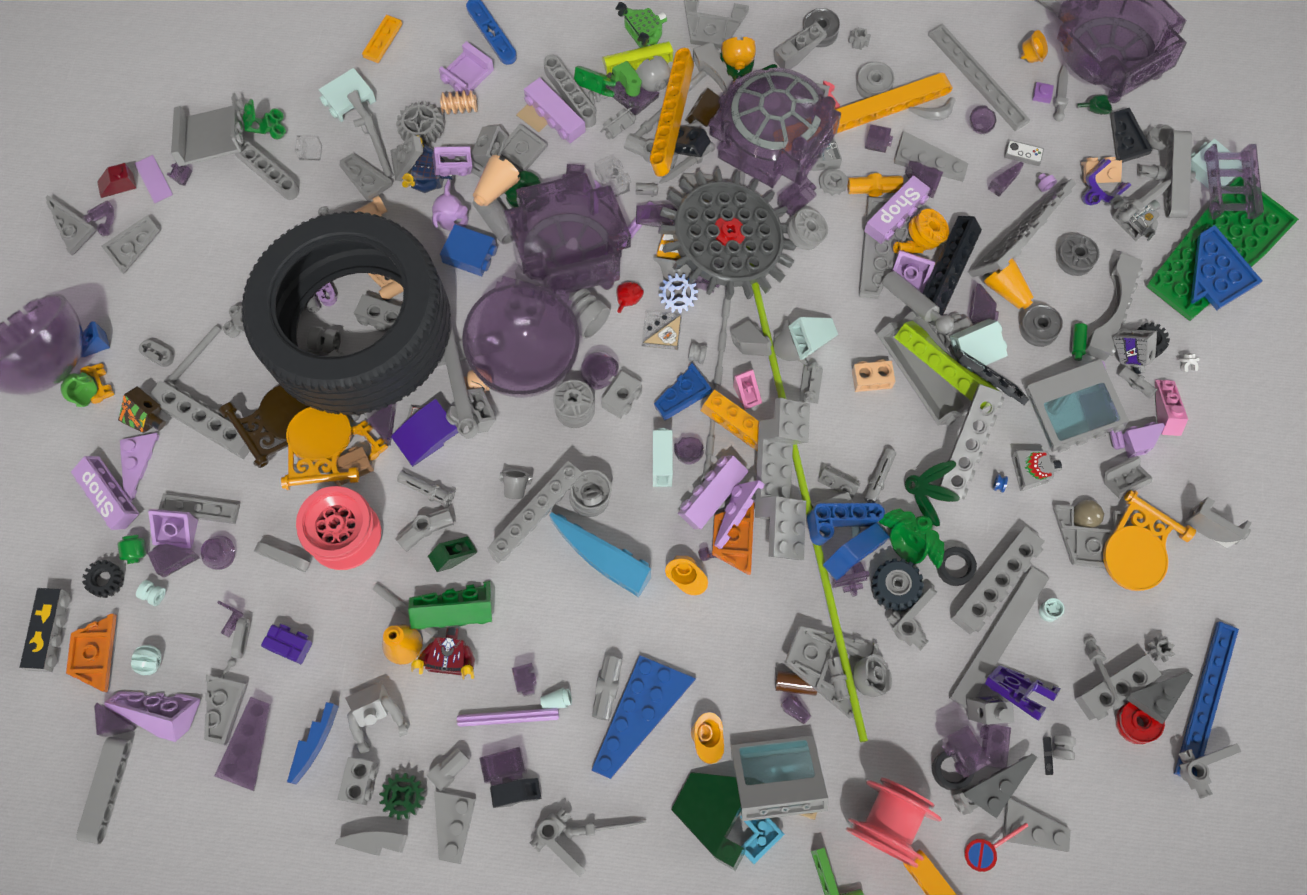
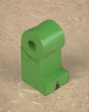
[611,61,642,96]

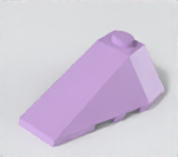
[104,691,200,742]

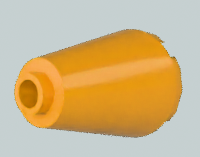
[984,258,1034,310]
[382,624,423,665]

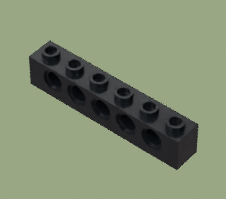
[922,216,982,316]

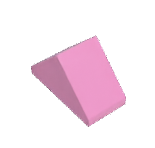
[733,369,762,410]

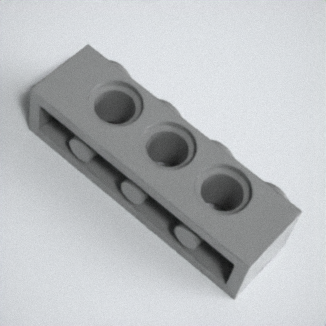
[354,294,401,332]
[1075,654,1162,721]

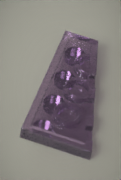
[214,697,271,791]

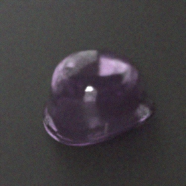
[201,536,235,570]

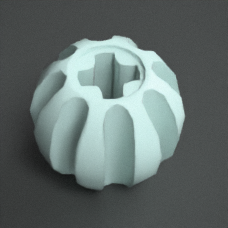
[131,645,161,676]

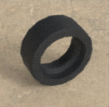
[936,546,977,586]
[932,749,974,790]

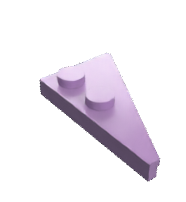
[120,433,159,501]
[714,480,765,549]

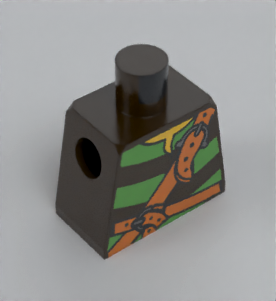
[118,386,166,433]

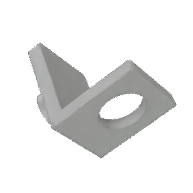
[953,784,979,815]

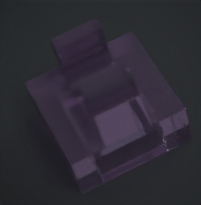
[167,162,192,186]

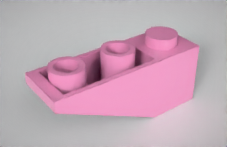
[1155,380,1188,436]

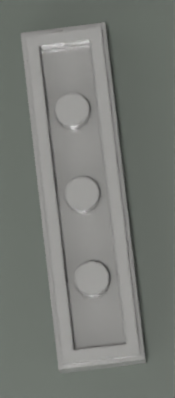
[158,493,240,524]

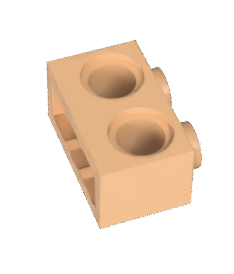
[852,359,895,392]

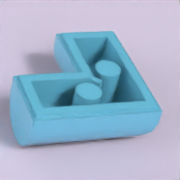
[740,816,785,864]

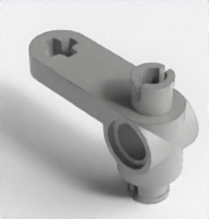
[887,587,937,651]
[1178,743,1241,799]
[529,807,586,877]

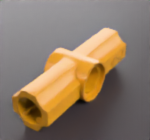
[847,173,903,197]

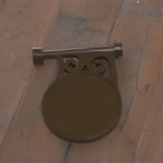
[219,385,310,468]

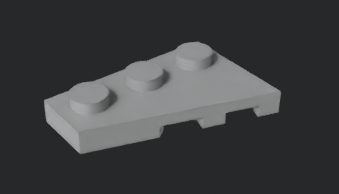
[102,215,159,274]
[204,675,247,746]
[1004,799,1071,852]

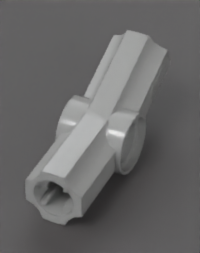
[395,508,454,552]

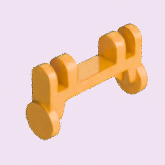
[80,363,114,404]
[351,420,388,461]

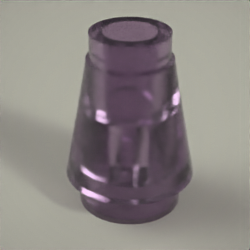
[780,694,811,724]

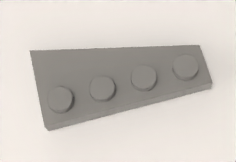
[894,131,968,182]

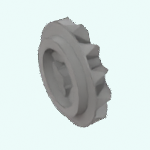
[819,169,848,196]

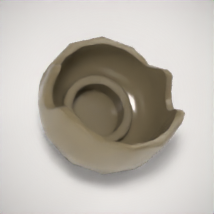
[1074,499,1104,528]

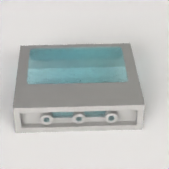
[1025,359,1129,452]
[731,735,828,821]

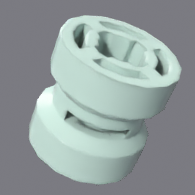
[136,580,166,606]
[1039,598,1065,622]

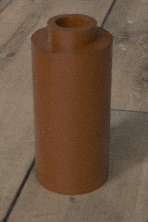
[775,670,817,696]

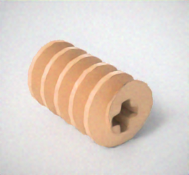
[440,90,478,115]

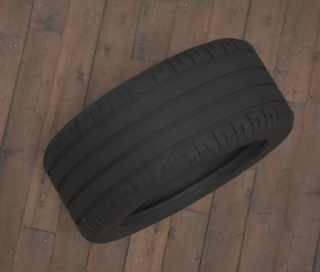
[241,211,451,415]

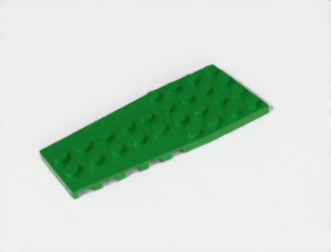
[1146,175,1299,321]

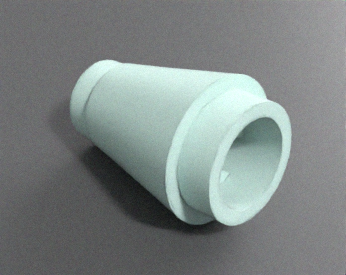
[540,688,572,709]

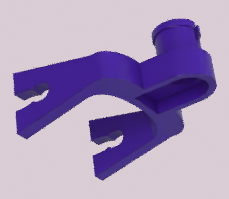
[1082,159,1131,205]

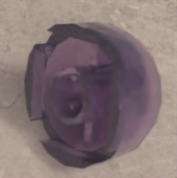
[580,351,619,390]

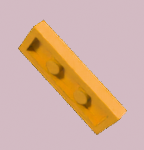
[362,14,402,63]

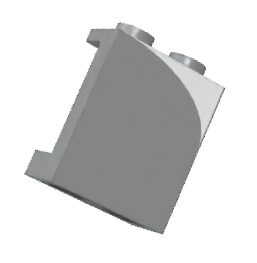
[1184,497,1252,548]

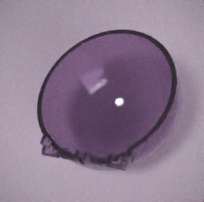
[462,276,580,398]
[0,294,83,395]

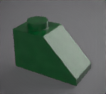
[428,536,477,572]

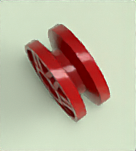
[1115,702,1165,745]

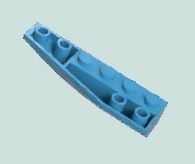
[549,512,651,597]

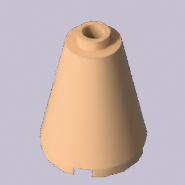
[473,155,520,206]

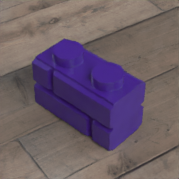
[261,623,312,665]

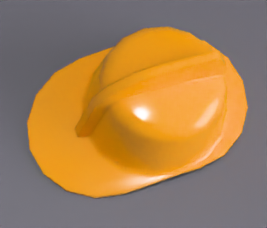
[1021,30,1048,63]
[665,555,708,595]
[691,712,724,764]

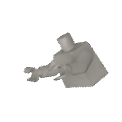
[345,681,409,754]

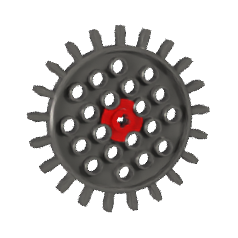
[658,169,797,300]

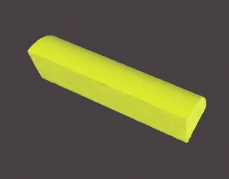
[602,41,673,77]

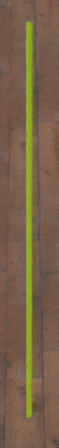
[746,246,868,742]

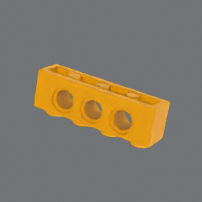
[700,389,759,452]

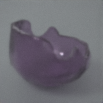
[969,105,997,134]
[674,437,704,465]

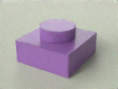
[1032,82,1054,104]

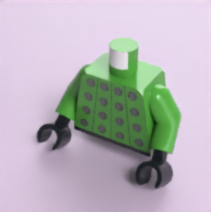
[615,2,667,48]

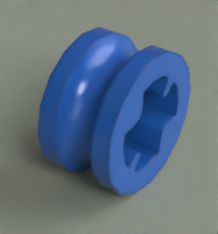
[993,474,1008,493]

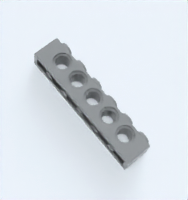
[149,380,252,460]
[939,384,1004,503]
[951,526,1045,634]

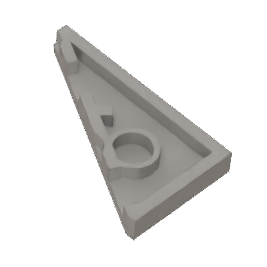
[45,195,96,255]

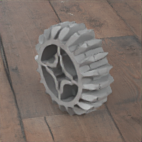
[396,101,444,146]

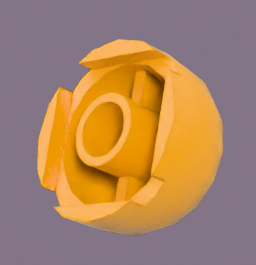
[721,37,756,70]

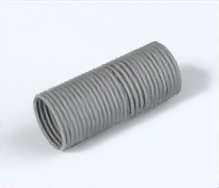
[473,199,520,244]

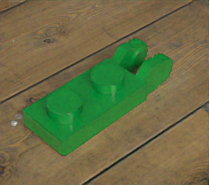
[574,66,616,97]

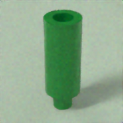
[1072,323,1088,361]

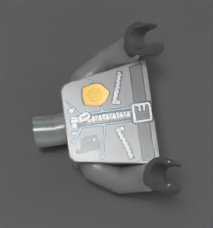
[1109,194,1160,242]

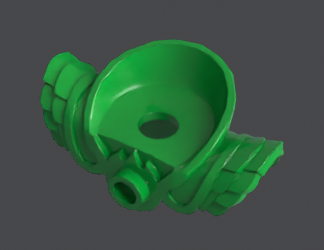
[879,509,944,569]

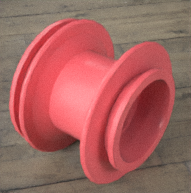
[296,486,381,570]
[846,777,942,868]

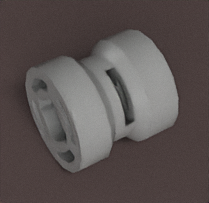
[1053,735,1076,760]

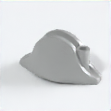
[653,257,694,284]
[774,320,809,365]

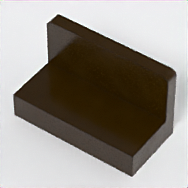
[685,88,724,127]

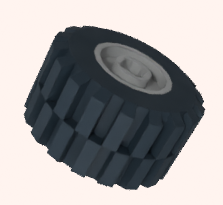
[871,558,924,612]

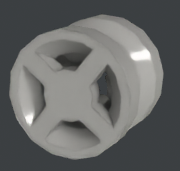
[688,343,707,364]

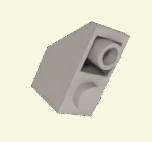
[730,320,772,356]

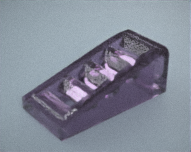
[988,161,1024,197]

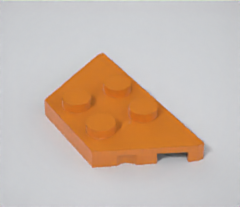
[712,501,755,575]
[66,614,117,692]

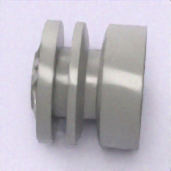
[561,288,610,339]
[553,380,595,428]
[569,469,612,517]

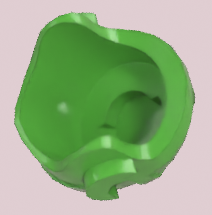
[60,372,97,407]

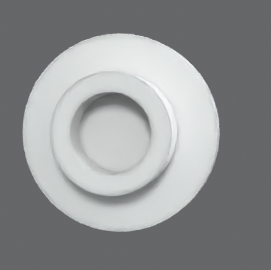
[1179,353,1200,372]

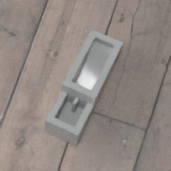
[335,831,407,856]

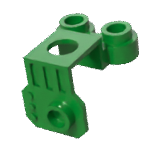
[243,99,286,140]

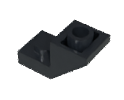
[490,778,542,808]

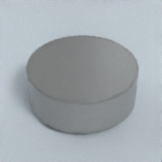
[582,489,603,506]

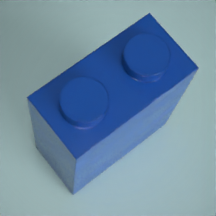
[440,224,497,277]

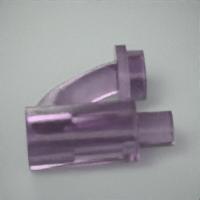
[83,201,114,237]

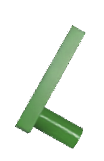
[811,848,864,895]

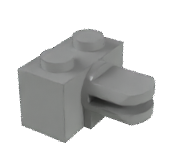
[446,388,496,433]

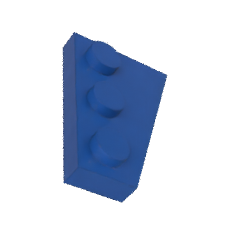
[654,363,713,421]

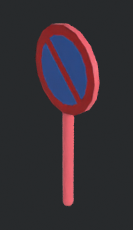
[965,823,1028,872]

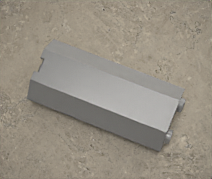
[877,311,971,426]

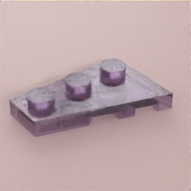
[606,72,660,115]

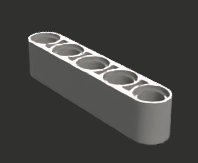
[544,55,596,128]
[1165,130,1192,218]
[235,138,299,200]
[76,736,132,844]

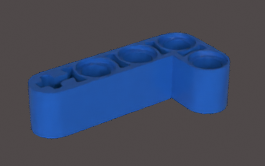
[807,503,885,546]
[823,522,890,581]

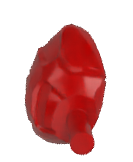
[616,282,644,313]

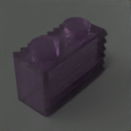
[479,747,527,786]

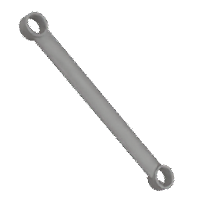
[444,304,479,439]

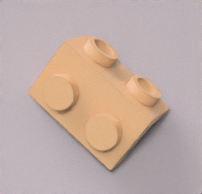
[1081,157,1122,183]

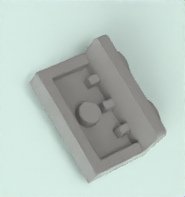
[1104,456,1153,498]

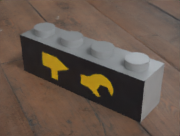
[19,588,70,672]

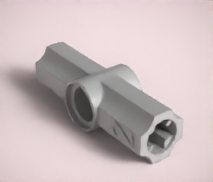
[624,134,678,169]
[592,656,622,721]

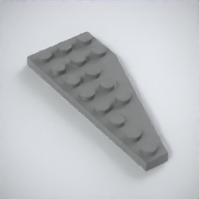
[968,179,1076,278]

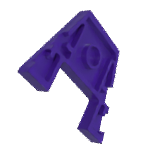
[985,665,1061,721]

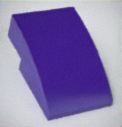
[391,399,459,467]

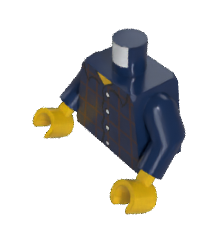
[402,136,454,193]

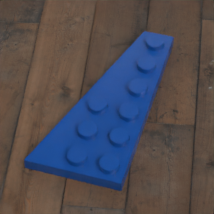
[592,656,696,779]

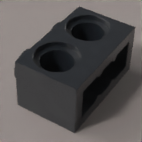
[674,126,711,157]

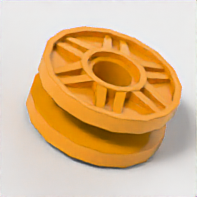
[909,208,949,250]

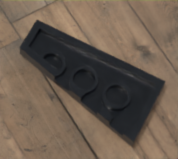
[955,348,1029,406]

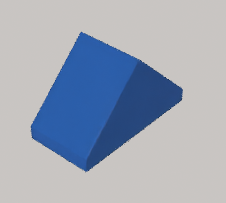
[77,321,110,357]

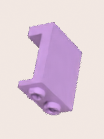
[439,41,494,95]

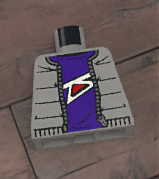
[1113,329,1157,374]
[967,695,1014,725]

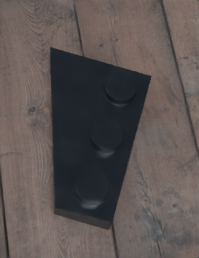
[1111,107,1153,163]

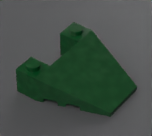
[671,772,763,871]

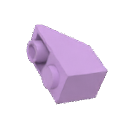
[1123,422,1165,458]

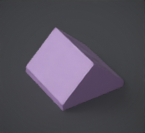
[892,250,935,293]
[148,509,198,548]

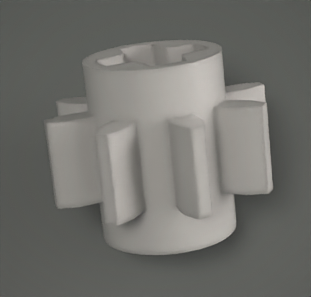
[849,27,871,50]
[1147,636,1175,662]

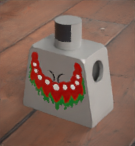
[1012,450,1062,491]

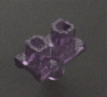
[831,562,870,597]

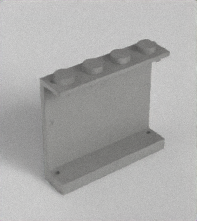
[171,93,244,167]

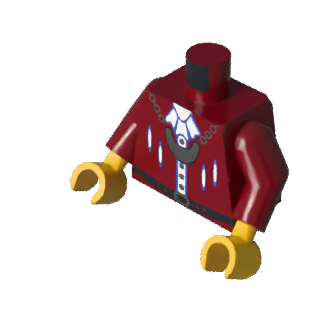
[411,627,475,679]

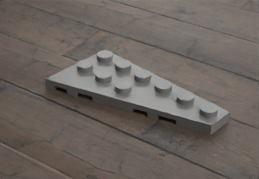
[859,197,922,299]

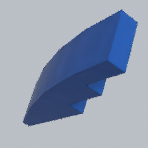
[287,702,339,785]

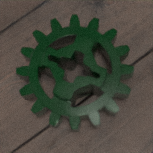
[379,773,426,820]

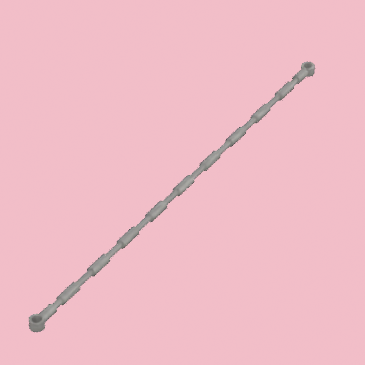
[700,144,750,485]

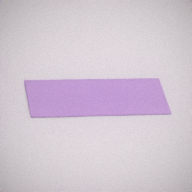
[135,155,173,203]

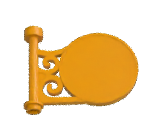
[281,407,359,490]
[1103,490,1196,591]

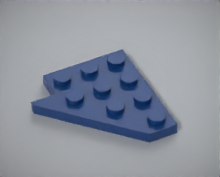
[1191,225,1263,311]

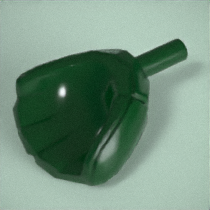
[1077,95,1113,115]

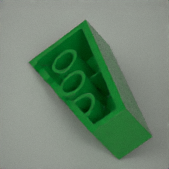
[408,581,492,629]

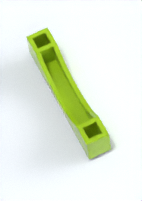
[894,320,1001,410]

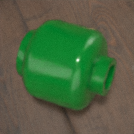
[117,535,146,564]

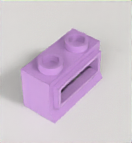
[433,146,472,177]

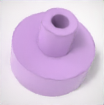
[1038,173,1057,192]

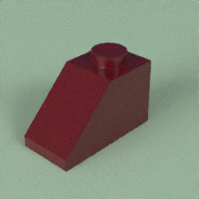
[97,163,137,198]

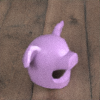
[432,179,469,231]

